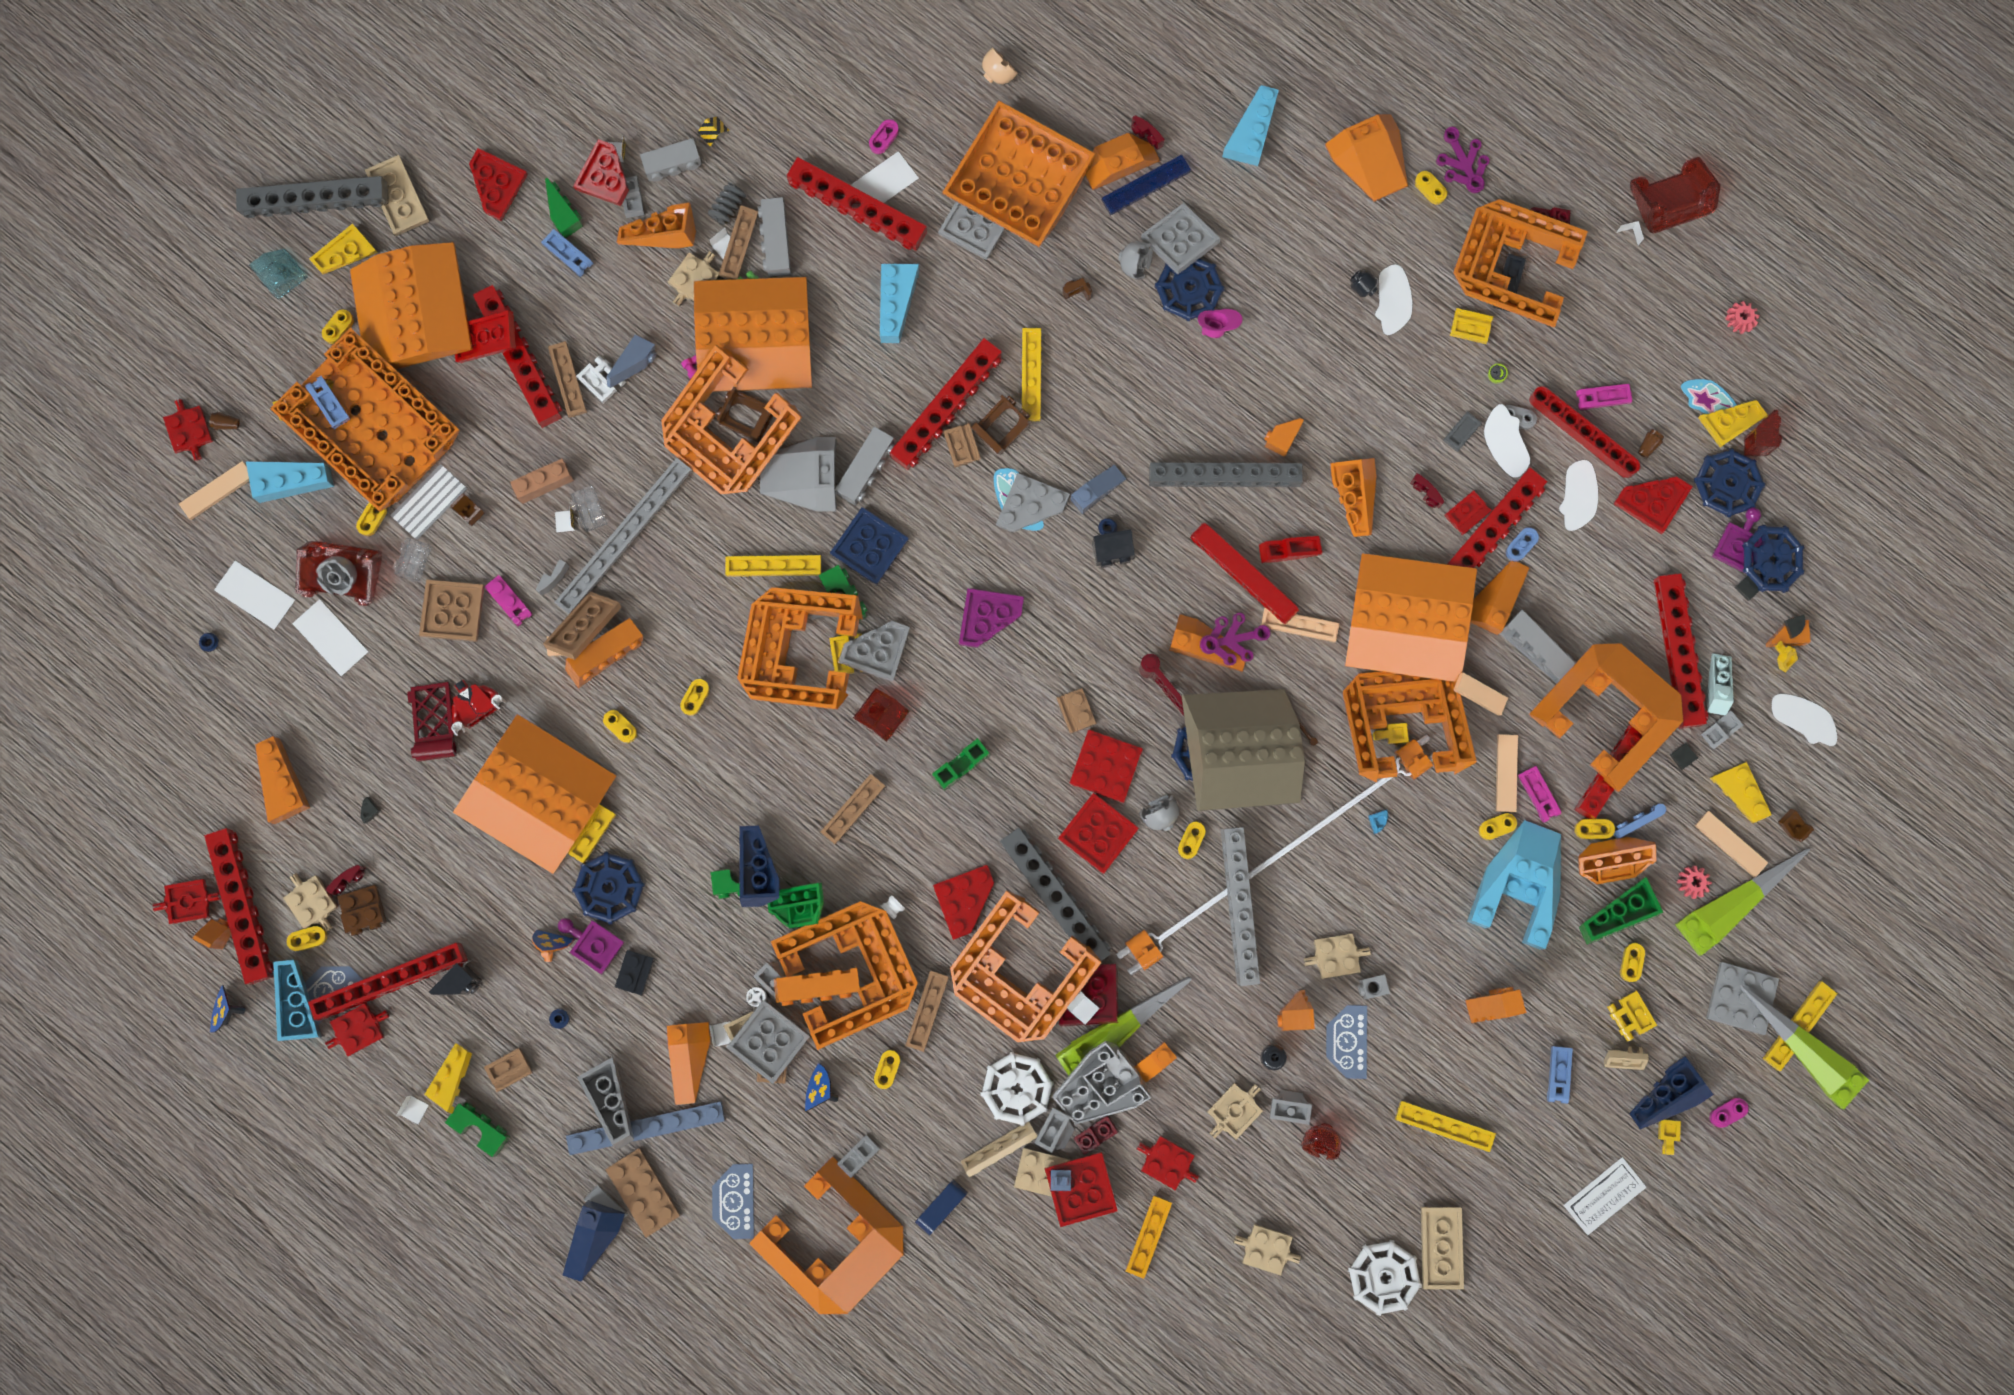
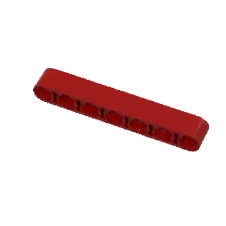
[1529,386,1640,478]
[1190,522,1299,625]

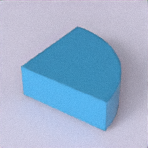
[1368,810,1388,834]

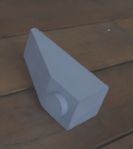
[607,335,656,388]
[1071,465,1126,514]

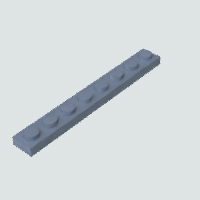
[566,1101,725,1155]

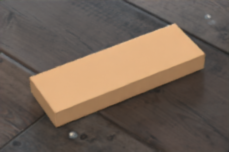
[1454,673,1508,715]

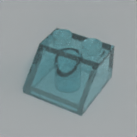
[249,249,308,300]

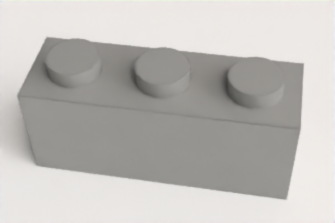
[640,138,702,182]

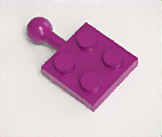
[1711,508,1762,574]
[558,918,625,975]

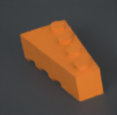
[565,618,643,688]
[774,968,860,1006]
[1465,987,1526,1023]

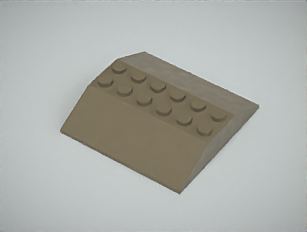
[1182,689,1305,811]

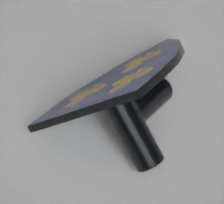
[210,985,245,1033]
[805,1063,839,1112]

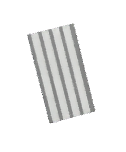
[390,464,467,540]

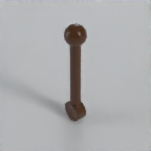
[1295,714,1318,746]

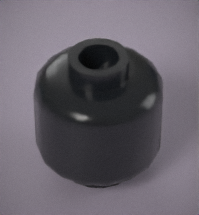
[1350,270,1378,297]
[1260,1045,1287,1070]

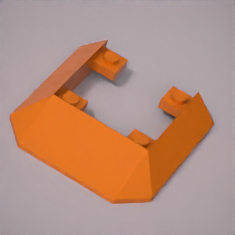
[1453,199,1588,328]
[661,345,802,494]
[737,587,863,710]
[1529,643,1683,792]
[1342,671,1477,783]
[950,891,1102,1042]
[771,901,918,1050]
[749,1156,904,1314]

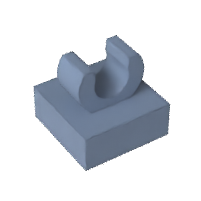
[1051,1170,1071,1191]

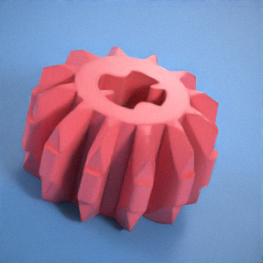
[1725,301,1760,334]
[1677,866,1712,899]

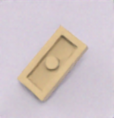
[1604,1046,1649,1070]

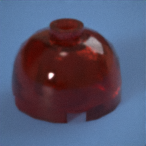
[1301,1123,1342,1160]

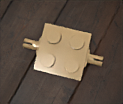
[668,251,719,307]
[283,873,338,932]
[1304,934,1371,979]
[1207,1083,1263,1140]
[1234,1224,1301,1275]

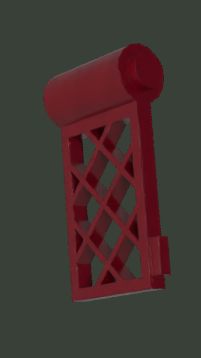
[1139,654,1185,718]
[407,682,457,762]

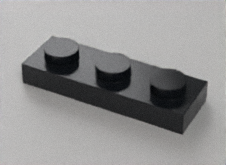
[1493,254,1526,313]

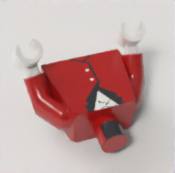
[451,680,507,736]

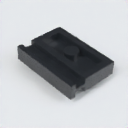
[615,950,655,996]

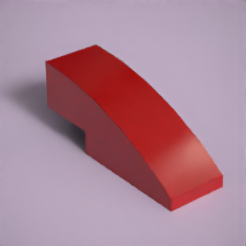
[1259,536,1322,563]

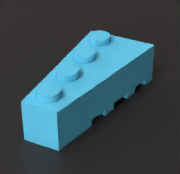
[1222,85,1279,166]
[880,264,920,343]
[246,462,334,503]
[273,960,322,1041]

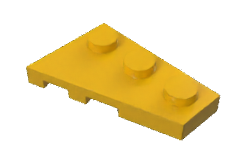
[309,224,378,274]
[1698,400,1768,448]
[1710,762,1772,823]
[424,1043,472,1114]

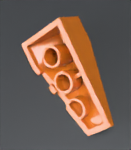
[617,203,696,248]
[1330,458,1376,537]
[1470,561,1529,635]
[1169,614,1248,672]
[1277,990,1315,1031]
[667,1022,710,1105]

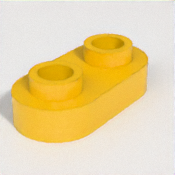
[1415,171,1447,205]
[322,309,354,344]
[356,502,387,536]
[680,679,710,716]
[603,710,637,743]
[1478,813,1517,840]
[1574,819,1615,839]
[1178,822,1205,859]
[287,926,327,951]
[1620,943,1645,982]
[874,1050,900,1089]

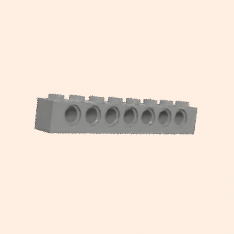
[1220,827,1260,986]

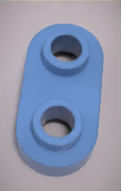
[1506,528,1539,562]

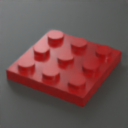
[1069,729,1143,803]
[1058,793,1139,875]
[1044,1152,1118,1227]

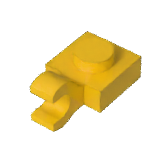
[1775,641,1798,673]
[1373,723,1409,744]
[1658,1120,1681,1155]

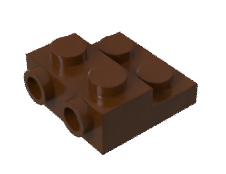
[337,885,387,936]

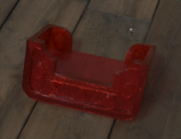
[1630,156,1721,234]
[295,541,382,606]

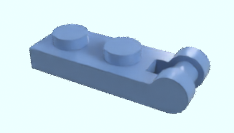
[541,229,593,277]
[305,376,350,429]
[1614,804,1666,839]
[1547,1046,1573,1104]

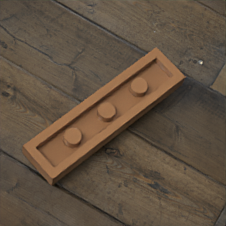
[718,205,758,280]
[548,341,587,418]
[821,774,886,845]
[905,971,949,1052]

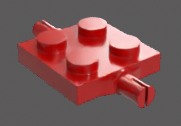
[163,399,213,461]
[152,879,221,925]
[325,1003,389,1057]
[1136,1135,1199,1191]

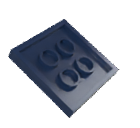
[830,507,909,586]

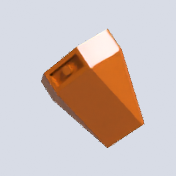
[1325,114,1408,202]

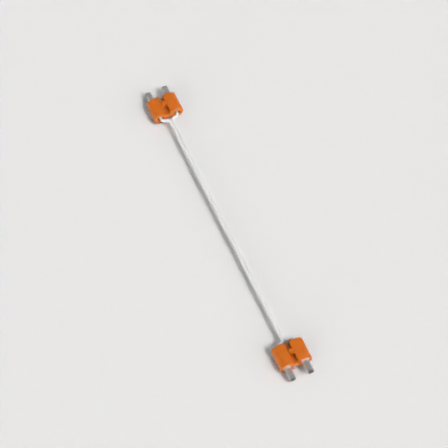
[1116,734,1439,975]

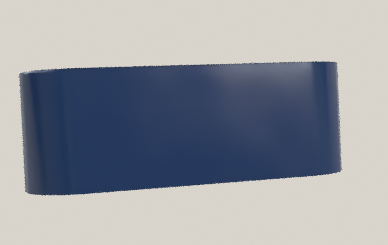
[915,1179,968,1236]

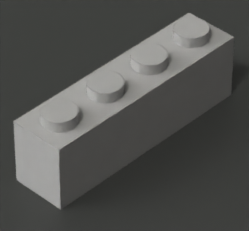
[758,197,791,277]
[835,427,895,506]

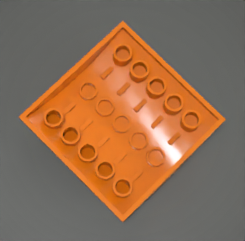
[942,100,1095,247]
[350,242,472,369]
[694,277,812,392]
[1345,553,1477,682]
[453,714,616,874]

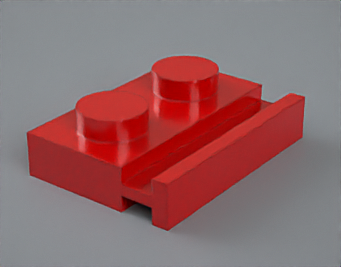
[1444,490,1492,536]

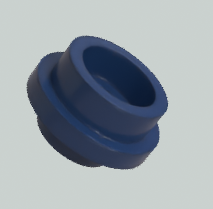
[1098,518,1117,535]
[199,633,219,652]
[549,1009,569,1029]

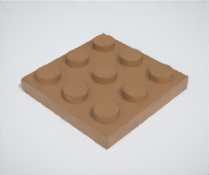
[419,580,484,642]

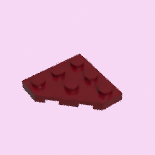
[1059,964,1118,1027]

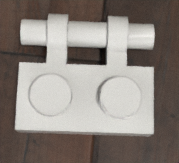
[576,356,626,404]

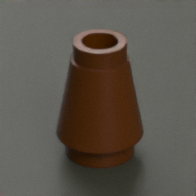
[209,411,240,430]
[1638,429,1664,459]

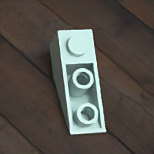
[1706,653,1734,715]

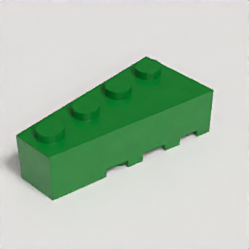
[1579,877,1664,945]

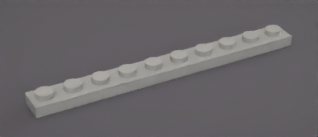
[554,458,692,614]

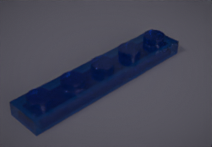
[1101,154,1191,216]

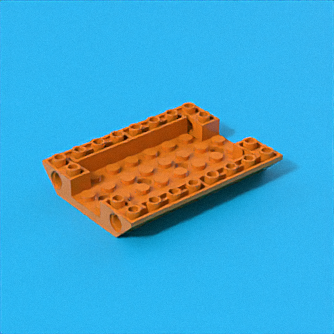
[270,327,460,512]

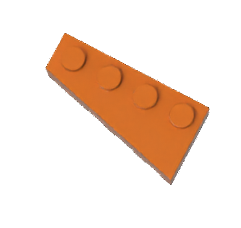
[255,736,310,824]

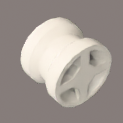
[881,895,905,919]
[746,987,767,1007]

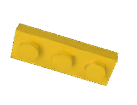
[568,804,616,863]

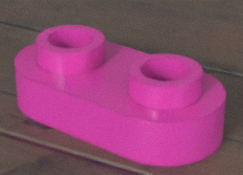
[869,119,899,154]
[1709,1098,1748,1128]

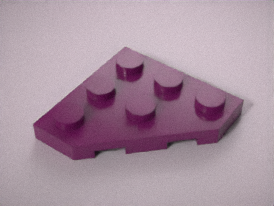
[959,588,1024,648]

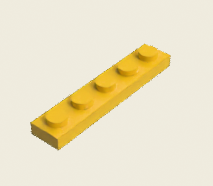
[1022,328,1041,421]
[725,555,821,577]
[1762,981,1838,1071]
[1394,1101,1496,1152]

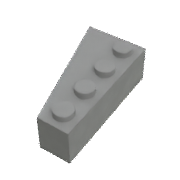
[1500,610,1576,684]
[577,1057,634,1150]

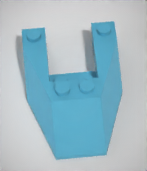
[1467,820,1561,950]

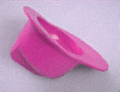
[1198,309,1243,338]

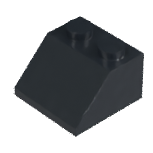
[1092,529,1135,568]
[429,963,482,996]

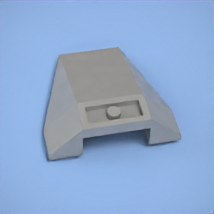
[760,437,836,512]
[1053,1041,1151,1125]

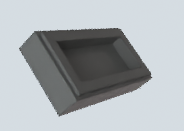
[1443,411,1482,452]

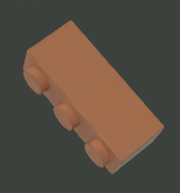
[510,459,574,504]

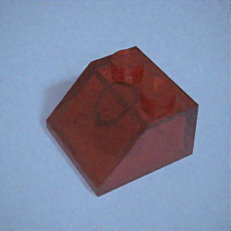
[853,688,910,742]

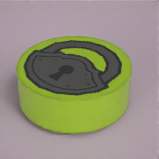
[1488,364,1508,384]

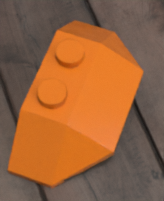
[1085,133,1160,190]
[1578,837,1656,884]

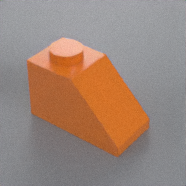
[1264,418,1304,457]
[1766,617,1811,647]
[192,918,231,950]
[1134,1042,1177,1083]

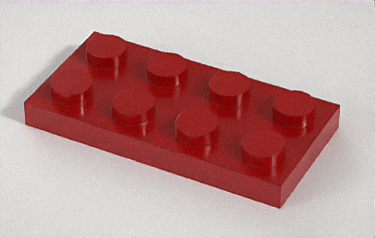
[455,310,516,363]

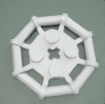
[980,1051,1054,1126]
[1348,1240,1422,1316]

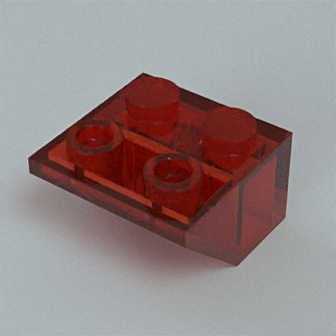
[1744,410,1782,456]

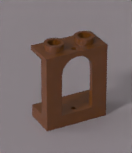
[716,387,773,443]
[971,395,1032,455]

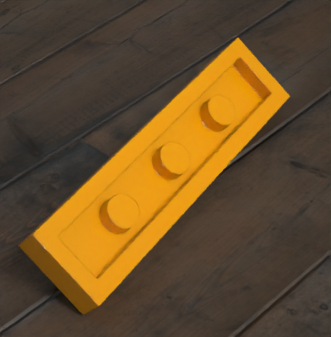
[1125,1195,1172,1279]

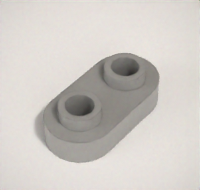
[1505,405,1537,430]

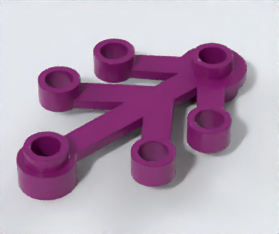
[1436,127,1490,194]
[1200,613,1270,666]

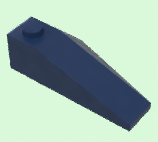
[739,825,779,907]
[1629,1056,1714,1130]
[563,1200,625,1282]

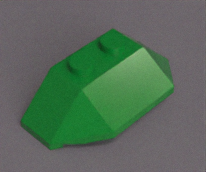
[768,883,825,929]

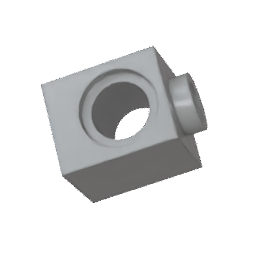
[1358,974,1390,999]

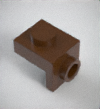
[1062,278,1093,301]
[450,493,485,526]
[1778,809,1814,842]

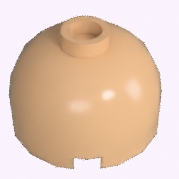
[982,47,1018,85]

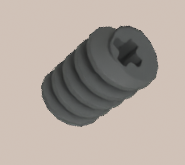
[708,183,746,225]

